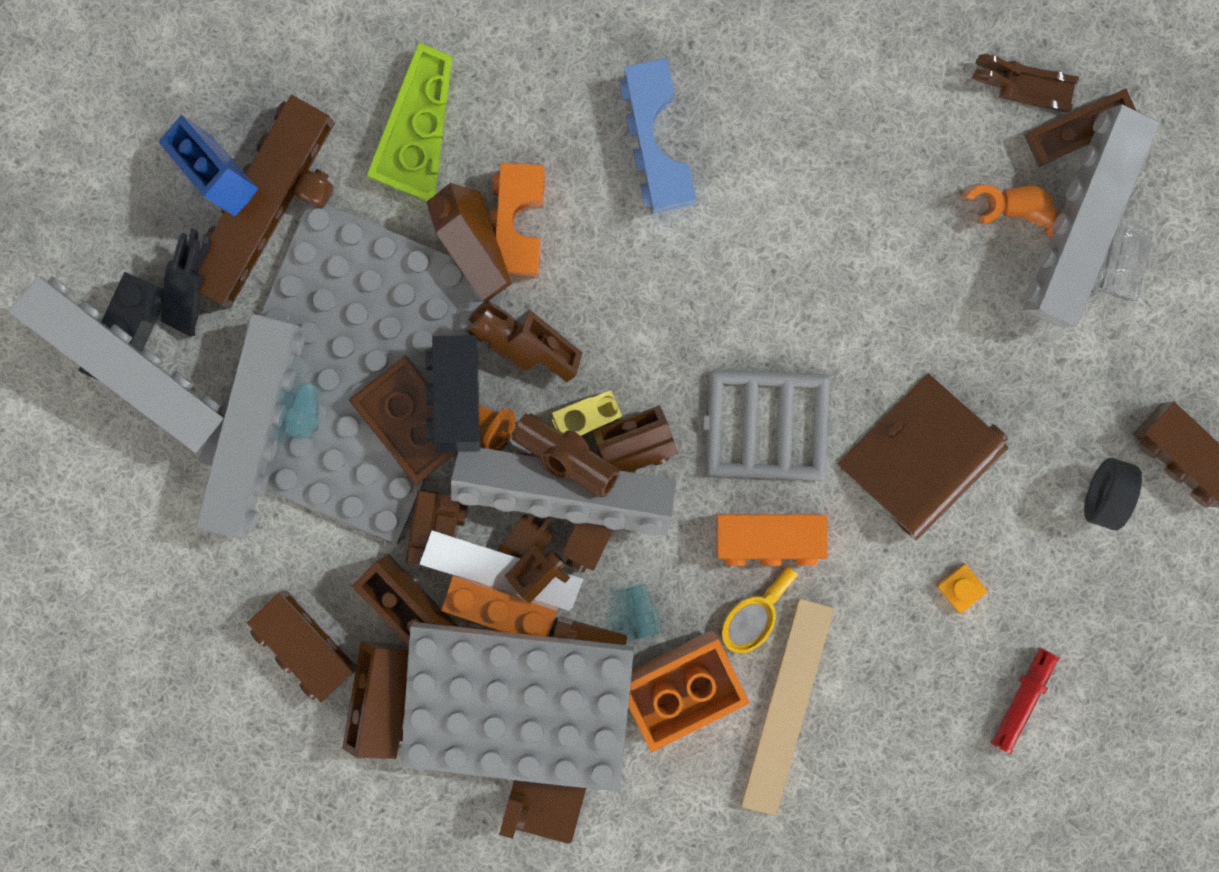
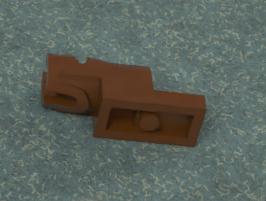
[465,301,583,382]

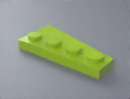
[367,42,453,202]

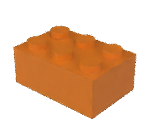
[628,629,750,753]

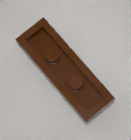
[1024,89,1136,167]

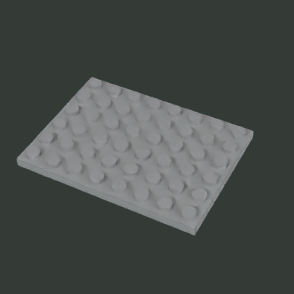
[199,203,506,544]

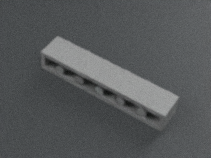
[1023,104,1159,327]
[8,276,225,453]
[196,313,305,539]
[451,448,677,536]

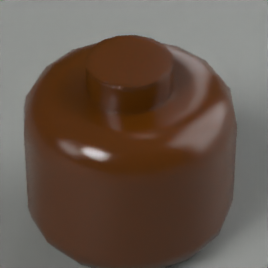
[293,169,334,209]

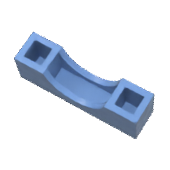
[619,58,696,214]

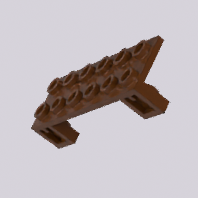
[499,616,627,844]

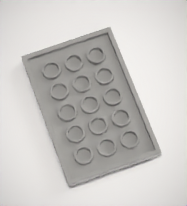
[401,622,634,792]

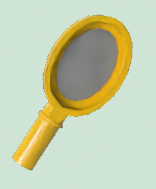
[721,566,798,653]

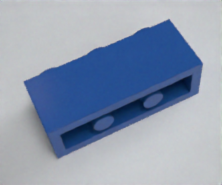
[158,114,258,216]

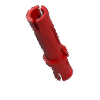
[990,647,1060,754]

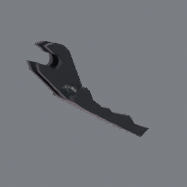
[161,228,211,337]

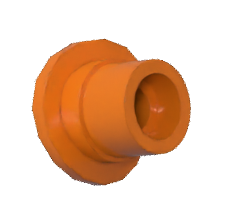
[479,405,515,451]

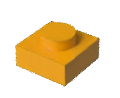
[935,563,988,614]

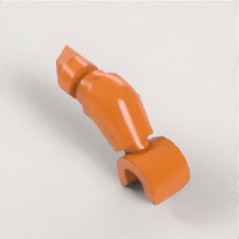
[961,183,1059,238]

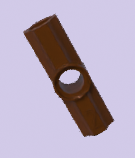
[512,413,620,497]

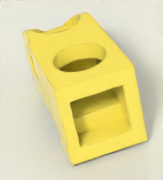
[550,390,623,436]

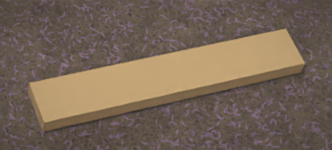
[741,597,834,816]

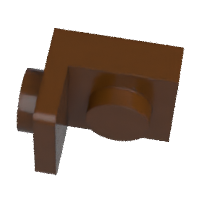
[504,545,570,603]

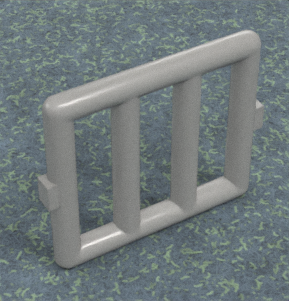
[703,370,833,481]

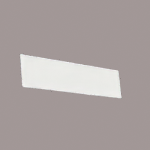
[420,531,583,611]

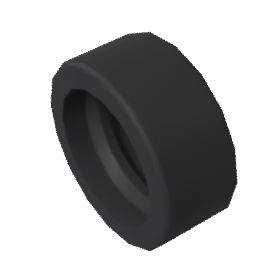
[1084,458,1142,531]

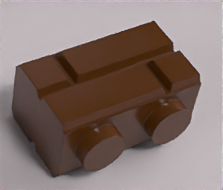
[593,405,678,473]
[405,490,468,565]

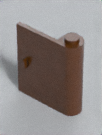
[837,373,1008,541]

